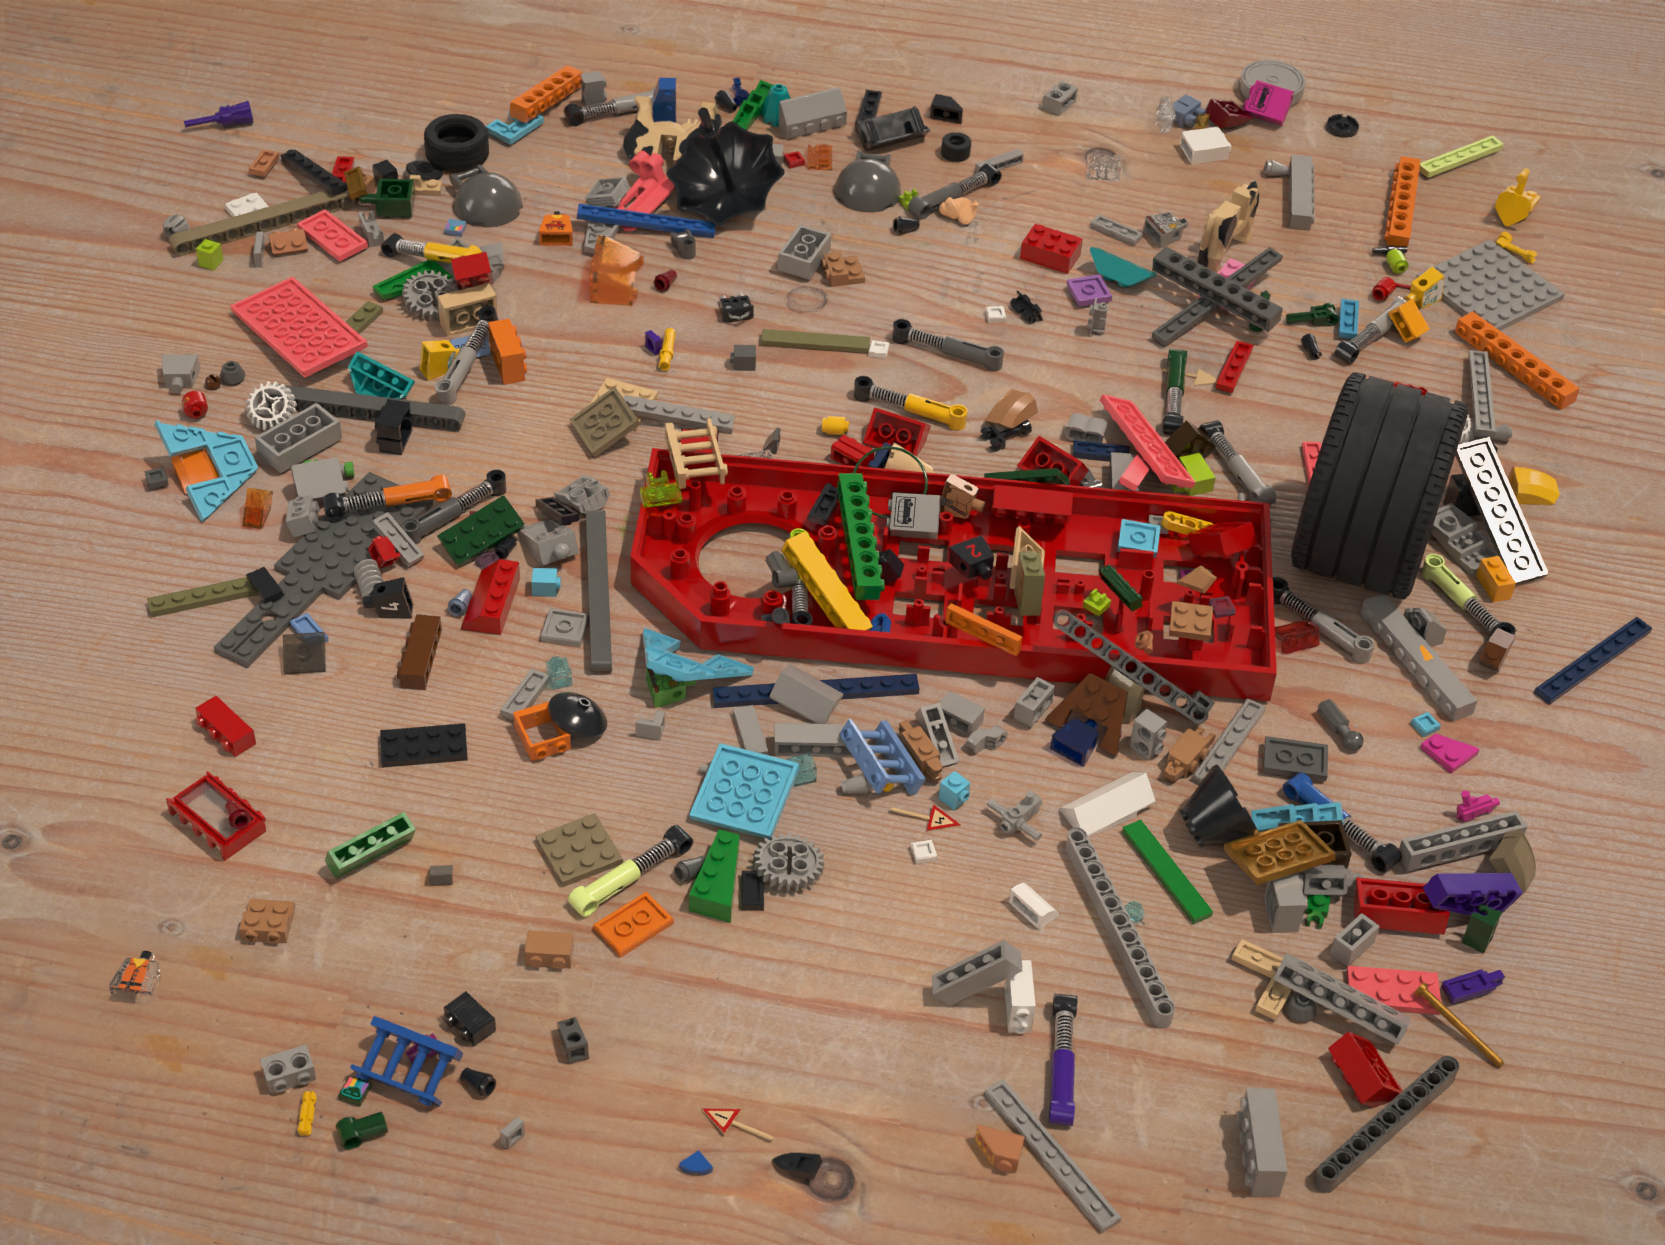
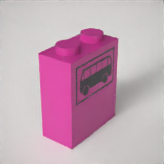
[1243,80,1294,126]

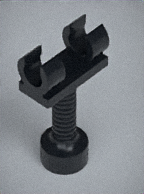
[980,419,1032,452]
[760,607,790,625]

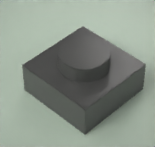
[144,467,169,489]

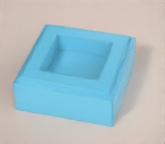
[1411,712,1441,737]

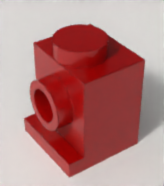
[367,535,401,569]

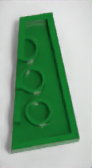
[373,260,452,300]

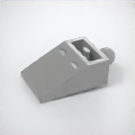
[518,518,579,565]

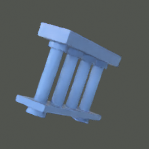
[839,719,926,795]

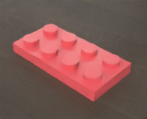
[297,209,368,262]
[1346,966,1441,1015]

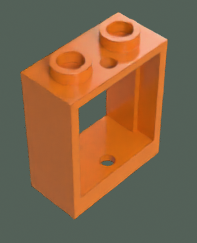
[513,702,571,761]

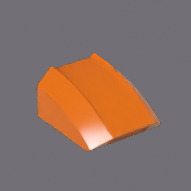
[171,448,220,494]

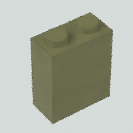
[1014,551,1045,616]

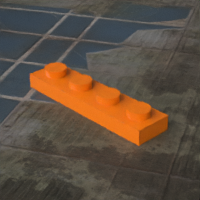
[945,603,1022,656]

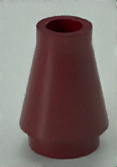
[654,270,677,291]
[225,800,250,829]

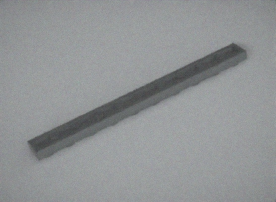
[1152,247,1283,346]

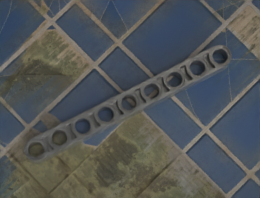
[1053,609,1209,724]
[1314,1056,1459,1193]

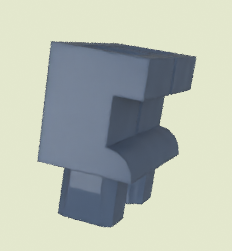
[1166,94,1206,128]

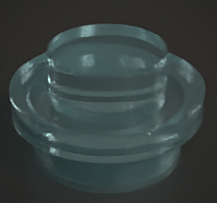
[1124,901,1145,923]

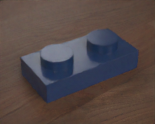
[868,442,891,469]

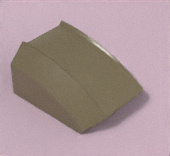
[1105,666,1145,724]
[1489,830,1536,893]

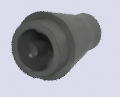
[674,856,705,882]

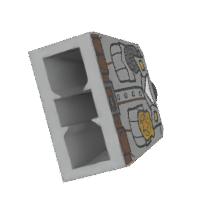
[1143,212,1187,248]

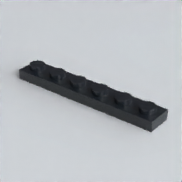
[281,149,348,196]

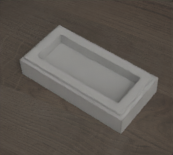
[253,232,265,268]

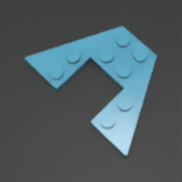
[155,421,258,522]
[642,628,754,682]

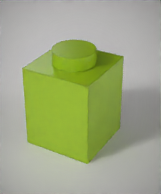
[196,239,224,270]

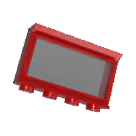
[166,771,266,861]

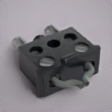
[720,292,754,322]

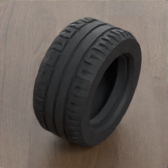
[424,114,489,172]

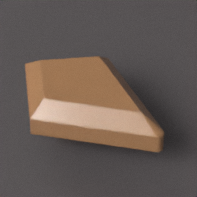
[1176,566,1217,594]

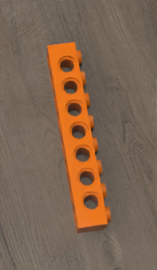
[1384,156,1421,248]
[1454,311,1580,410]

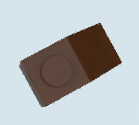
[1480,628,1516,672]

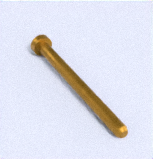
[1414,982,1504,1068]

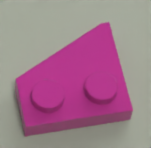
[1420,733,1480,773]

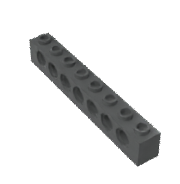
[1152,246,1283,332]

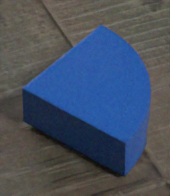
[679,1150,713,1175]

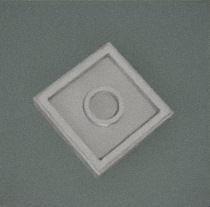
[540,608,589,647]

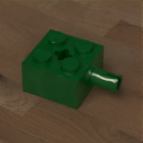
[360,179,415,218]

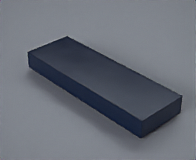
[1073,441,1130,461]

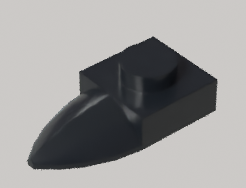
[772,1152,823,1179]

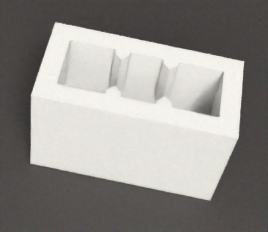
[1009,883,1059,930]

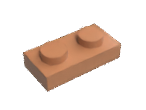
[248,149,279,177]

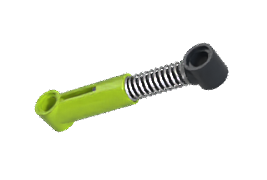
[789,528,813,625]

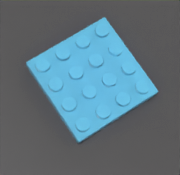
[689,743,800,840]

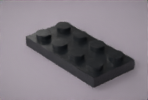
[380,723,468,768]

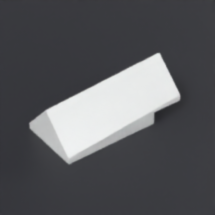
[1060,772,1156,837]

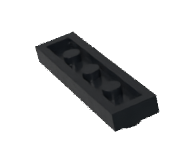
[855,89,882,132]

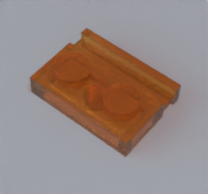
[808,144,832,170]

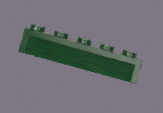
[1099,564,1143,612]

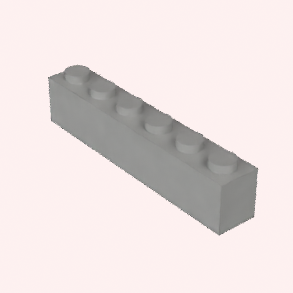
[1289,154,1315,230]

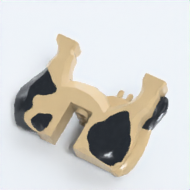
[623,96,722,164]
[1198,180,1259,273]

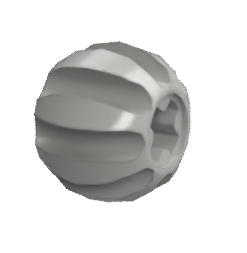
[163,215,190,239]

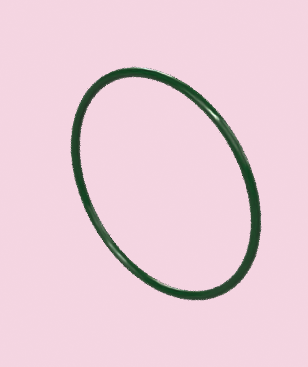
[853,446,928,518]

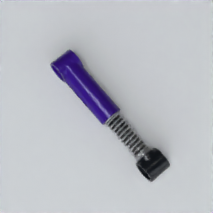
[1049,993,1078,1126]

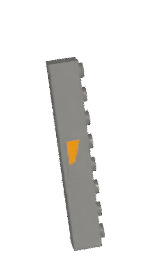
[1360,594,1477,722]

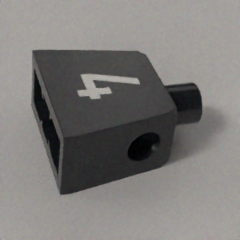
[363,577,414,619]

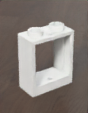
[1004,960,1035,1034]

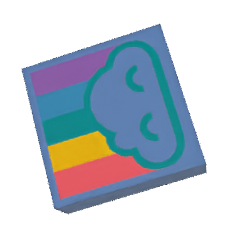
[444,219,466,237]

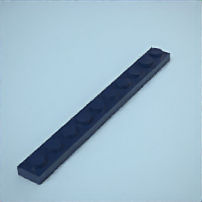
[713,674,920,708]

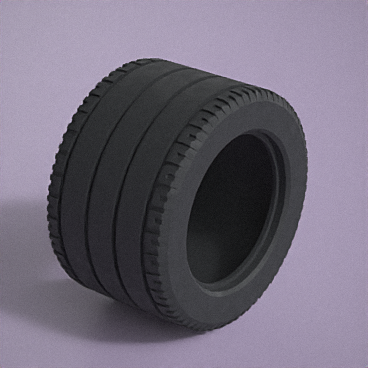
[1291,372,1468,599]

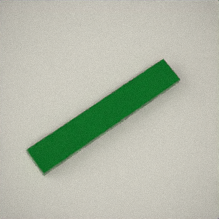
[1122,819,1213,924]

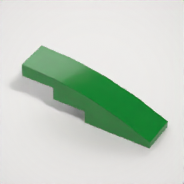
[733,80,773,130]

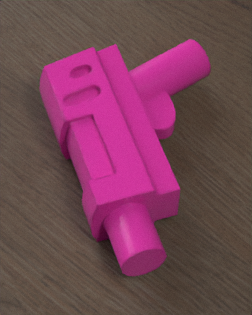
[1456,791,1500,822]

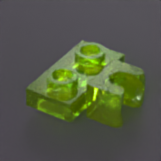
[639,470,682,508]

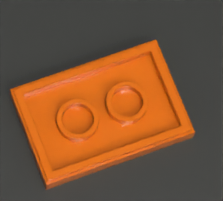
[593,891,674,958]

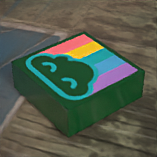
[338,1076,371,1106]

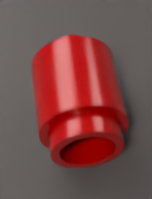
[1372,277,1396,301]

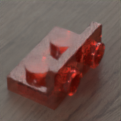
[1275,620,1320,654]

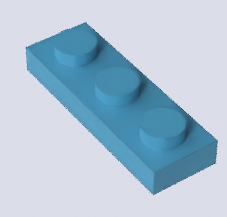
[1338,299,1359,339]

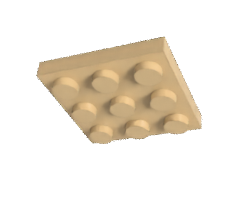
[589,378,658,431]

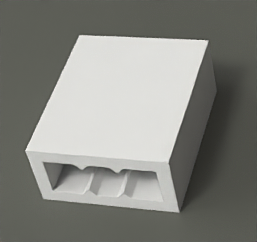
[1179,127,1231,165]

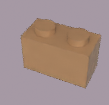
[524,930,574,969]

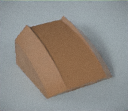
[985,389,1038,428]

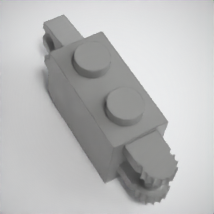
[1298,865,1363,895]

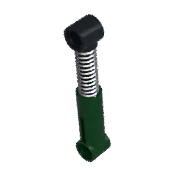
[1163,349,1187,433]

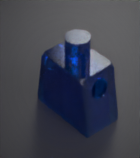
[1050,719,1099,767]

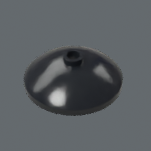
[547,692,607,739]

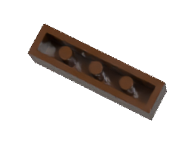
[397,614,442,690]

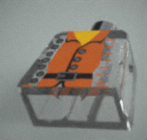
[109,951,161,1005]

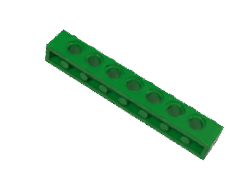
[837,473,884,600]

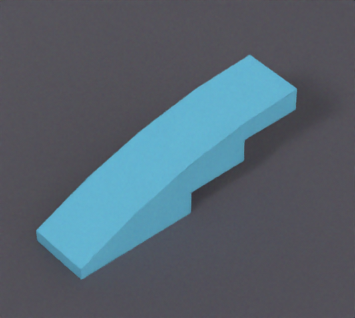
[1251,802,1344,832]

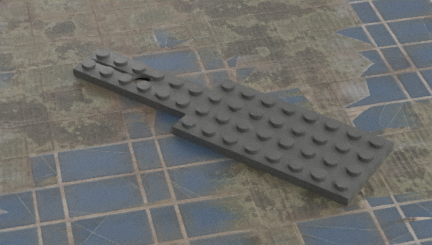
[214,472,433,668]

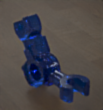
[732,77,750,106]

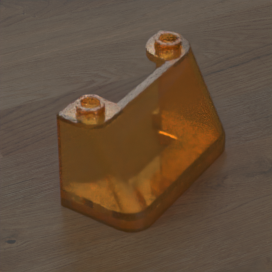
[589,234,644,306]

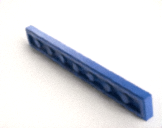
[577,204,716,238]

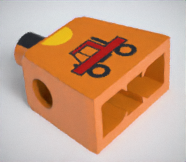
[539,211,573,246]

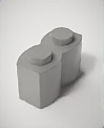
[1065,413,1108,443]

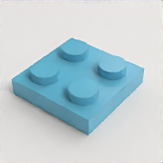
[1117,519,1160,558]

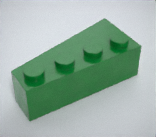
[689,829,740,923]

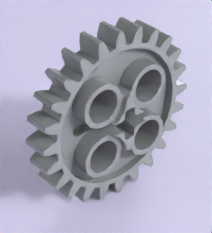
[402,270,458,320]
[753,833,825,891]

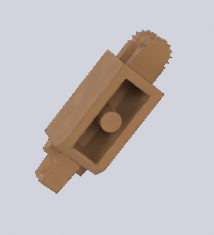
[898,720,943,782]
[1163,726,1216,782]

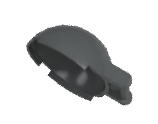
[835,151,901,213]
[449,164,523,228]

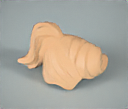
[939,197,979,225]

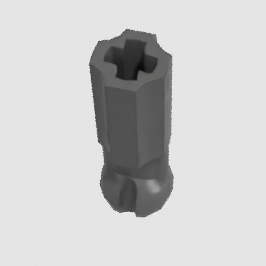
[1317,699,1364,751]

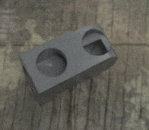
[557,1017,589,1064]

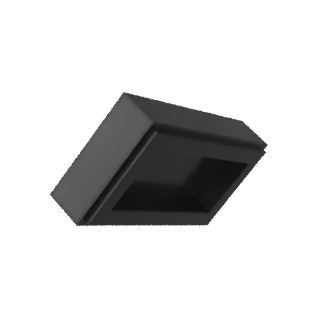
[246,567,284,603]
[742,871,764,911]

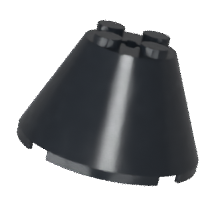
[1178,764,1259,848]

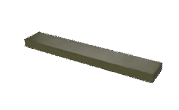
[761,329,870,353]

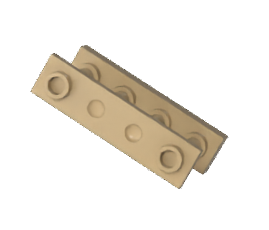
[665,418,728,489]

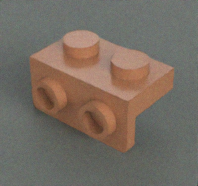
[269,228,308,256]

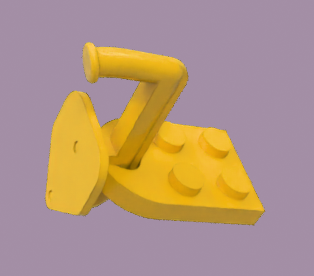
[1495,168,1541,227]

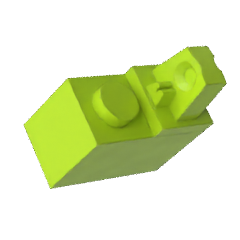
[1171,453,1216,496]

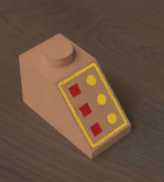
[975,1125,1025,1173]

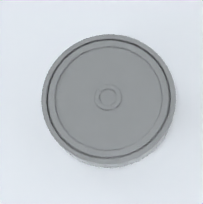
[1239,60,1305,105]

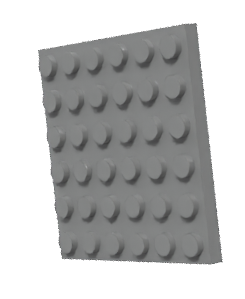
[1416,240,1565,331]

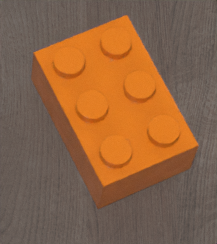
[488,318,527,385]

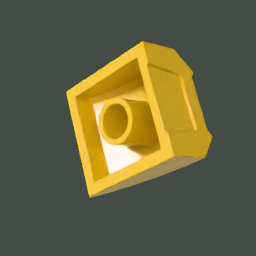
[1508,467,1560,505]

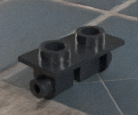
[1010,290,1043,323]

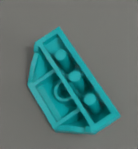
[1090,247,1157,288]
[348,351,415,400]

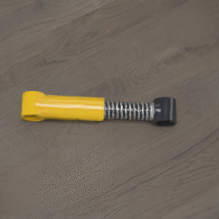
[381,233,482,263]
[854,376,968,431]

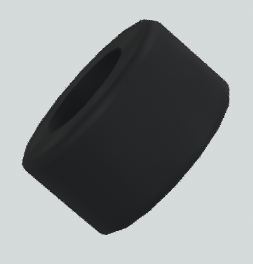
[941,132,971,162]

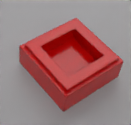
[783,151,805,169]

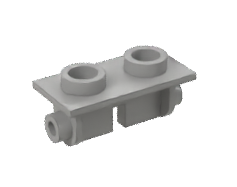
[1087,298,1108,337]

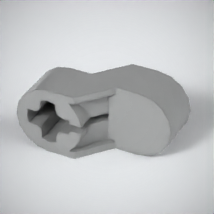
[966,725,1008,753]

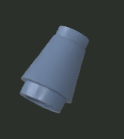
[448,589,472,616]

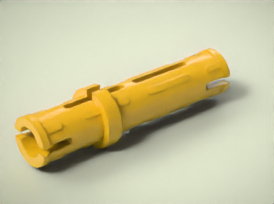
[659,328,676,371]

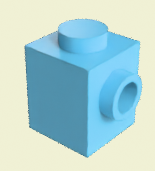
[532,568,561,597]
[939,771,971,810]

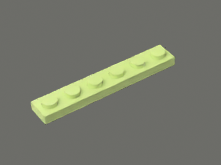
[1419,136,1504,178]

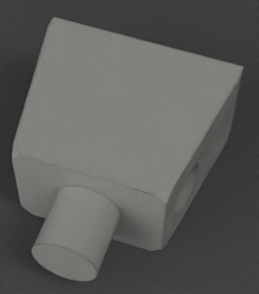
[162,354,200,393]

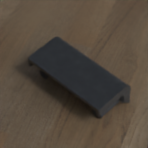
[855,106,931,151]

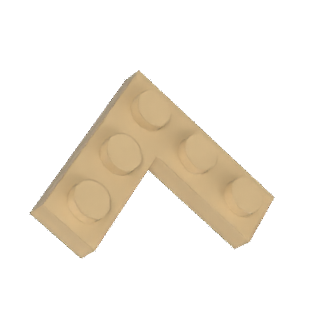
[1232,939,1293,1020]

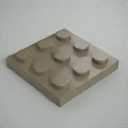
[570,386,640,457]
[535,813,623,887]

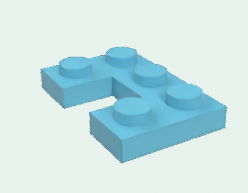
[486,111,544,145]

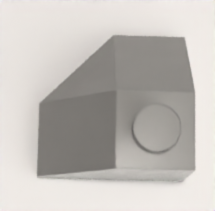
[1404,608,1447,647]

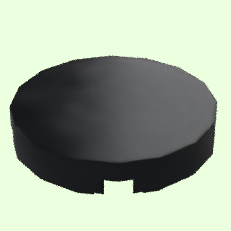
[1326,114,1359,138]

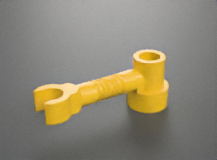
[1495,232,1537,264]

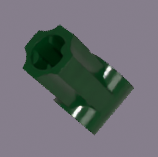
[336,1111,388,1150]

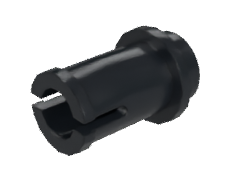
[494,536,517,559]

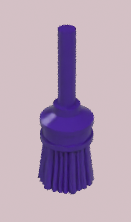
[184,101,254,128]

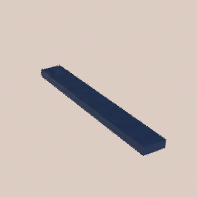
[1534,617,1652,705]

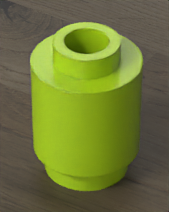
[1386,249,1409,274]

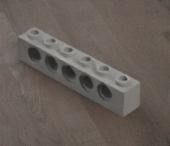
[1399,811,1527,872]
[1273,953,1411,1045]

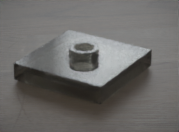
[283,632,326,675]

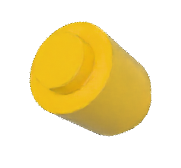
[822,416,850,435]

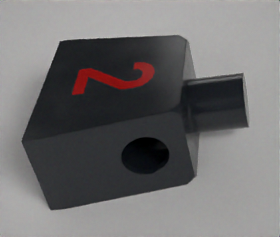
[948,535,994,580]

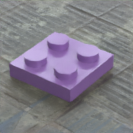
[1066,274,1112,307]

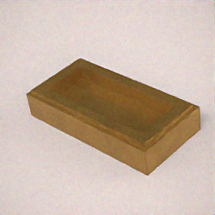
[344,166,368,200]

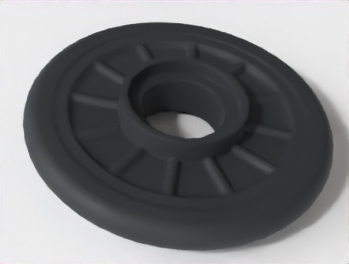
[406,161,443,180]

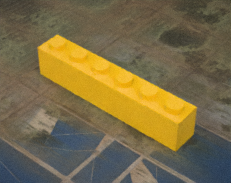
[781,532,873,631]

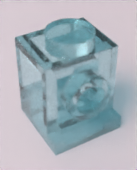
[546,656,573,690]

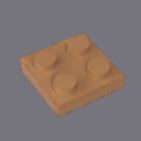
[1169,601,1213,641]

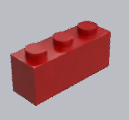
[195,695,256,757]

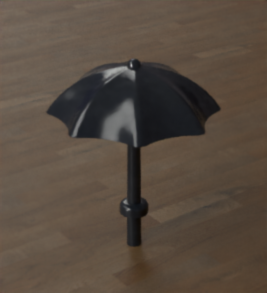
[666,107,785,225]

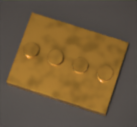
[1224,820,1335,885]

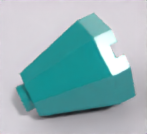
[761,84,791,127]

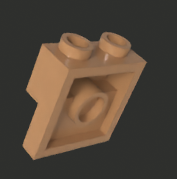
[821,252,866,287]
[239,899,295,943]

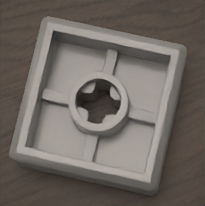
[585,177,630,208]

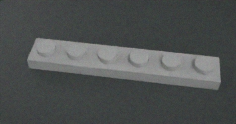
[624,395,735,434]

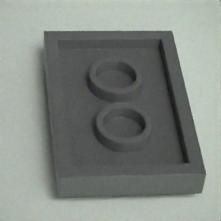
[1263,736,1328,782]

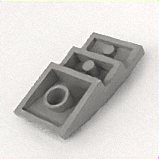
[1431,503,1498,576]

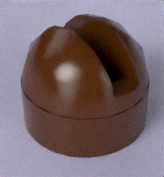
[205,374,221,391]

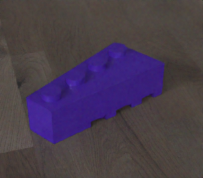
[1423,873,1523,916]

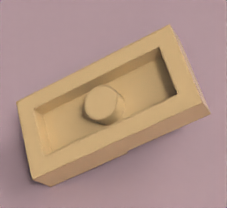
[409,175,443,196]

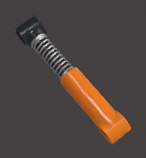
[322,475,452,520]

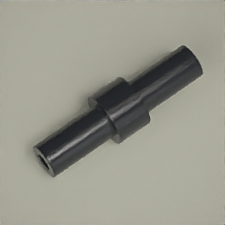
[1372,245,1407,255]

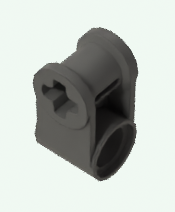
[670,229,696,260]

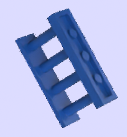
[350,1016,464,1107]

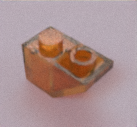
[242,488,273,529]

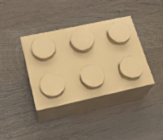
[437,283,498,337]

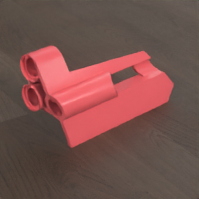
[614,151,675,232]

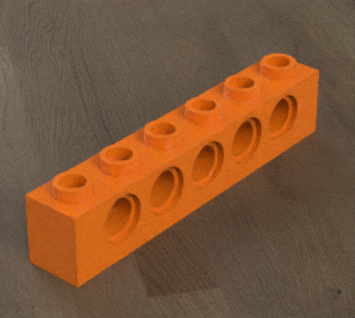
[509,65,583,123]

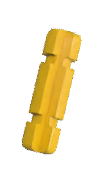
[297,1091,317,1136]

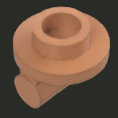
[1135,631,1153,654]

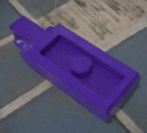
[1441,969,1505,1004]

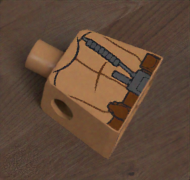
[940,474,986,519]

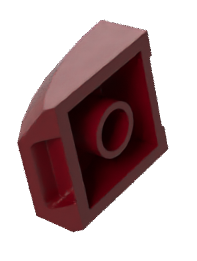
[1205,99,1253,129]

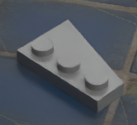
[584,221,622,256]

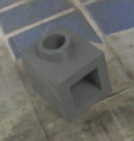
[730,345,756,371]

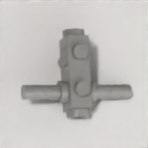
[987,791,1043,841]

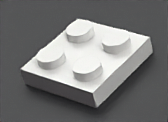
[225,193,269,217]

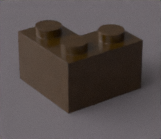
[1165,420,1216,460]

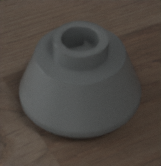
[220,361,245,385]
[1285,993,1316,1022]

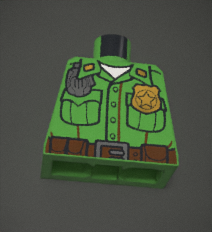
[646,667,696,708]

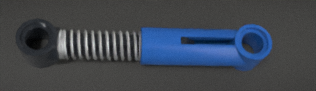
[1283,772,1402,873]

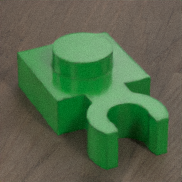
[1305,894,1331,929]

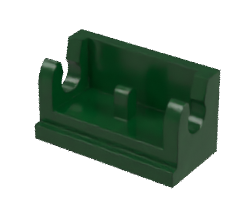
[1461,905,1502,953]

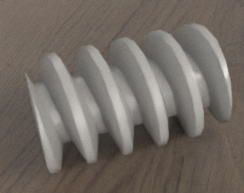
[354,559,384,598]

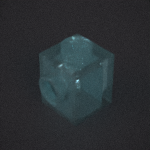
[786,753,817,787]

